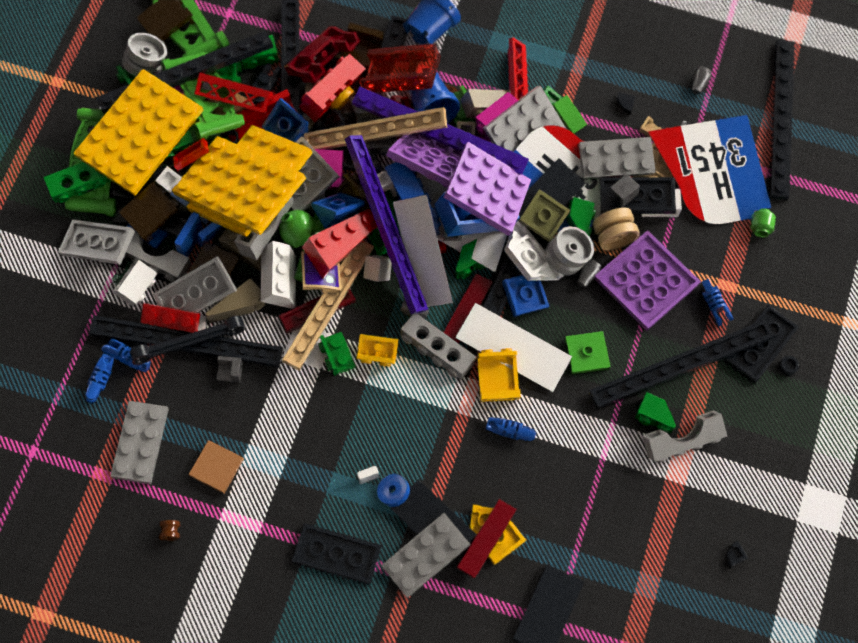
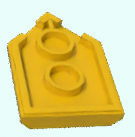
[470,505,526,565]

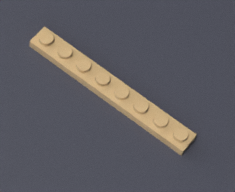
[304,107,447,150]
[282,241,374,371]

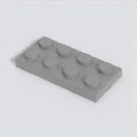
[578,137,656,180]
[58,220,135,265]
[153,257,237,313]
[110,401,169,484]
[381,513,470,598]

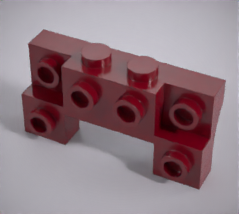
[284,26,360,83]

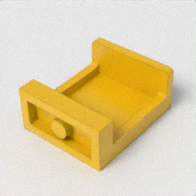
[477,348,521,402]

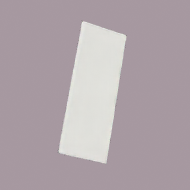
[393,195,453,307]
[456,303,572,392]

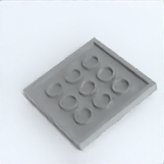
[483,86,566,152]

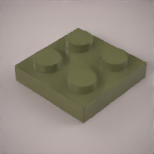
[518,189,570,242]

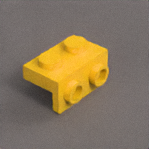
[356,334,399,366]

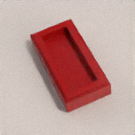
[173,138,209,171]

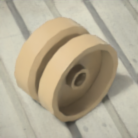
[592,208,640,251]

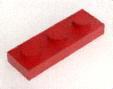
[140,303,200,333]

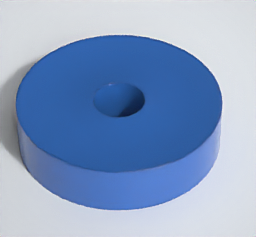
[377,474,410,507]

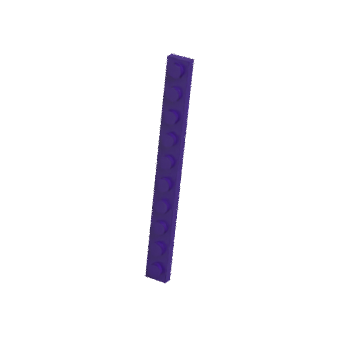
[352,87,529,175]
[345,135,428,314]

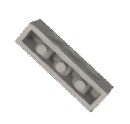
[401,313,476,380]

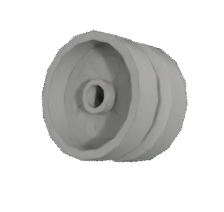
[122,33,167,77]
[545,226,594,275]

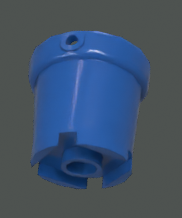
[403,0,461,48]
[406,69,460,124]

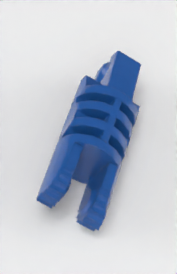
[702,279,734,327]
[101,338,151,373]
[85,354,114,404]
[486,417,536,441]

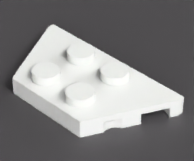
[504,221,564,281]

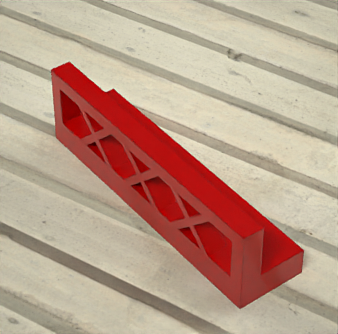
[508,37,528,100]
[194,73,274,113]

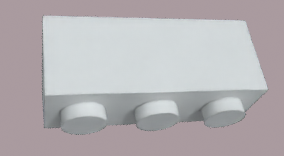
[261,241,296,309]

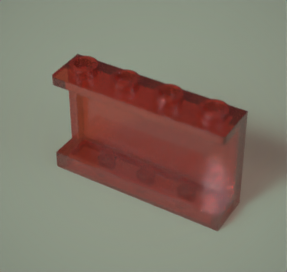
[359,43,441,93]

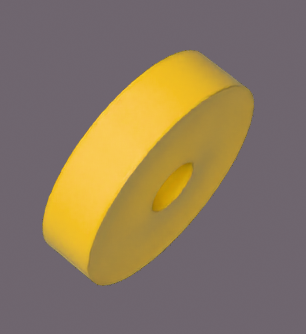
[330,87,355,110]

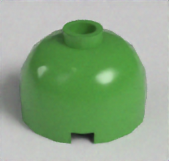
[278,209,317,248]

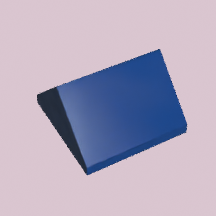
[262,98,308,142]
[311,192,365,228]

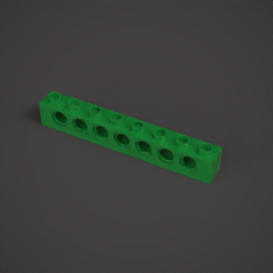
[43,130,194,203]

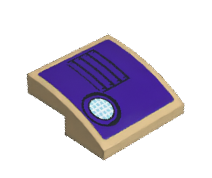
[301,251,341,292]

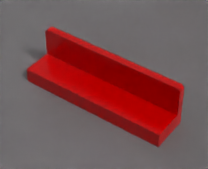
[228,89,297,142]

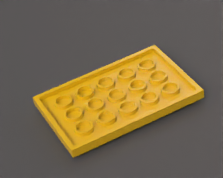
[73,69,204,196]
[186,125,312,237]
[172,136,306,235]

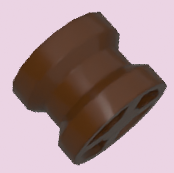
[159,520,180,541]

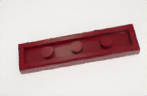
[443,274,493,344]
[279,289,356,334]
[457,499,517,579]

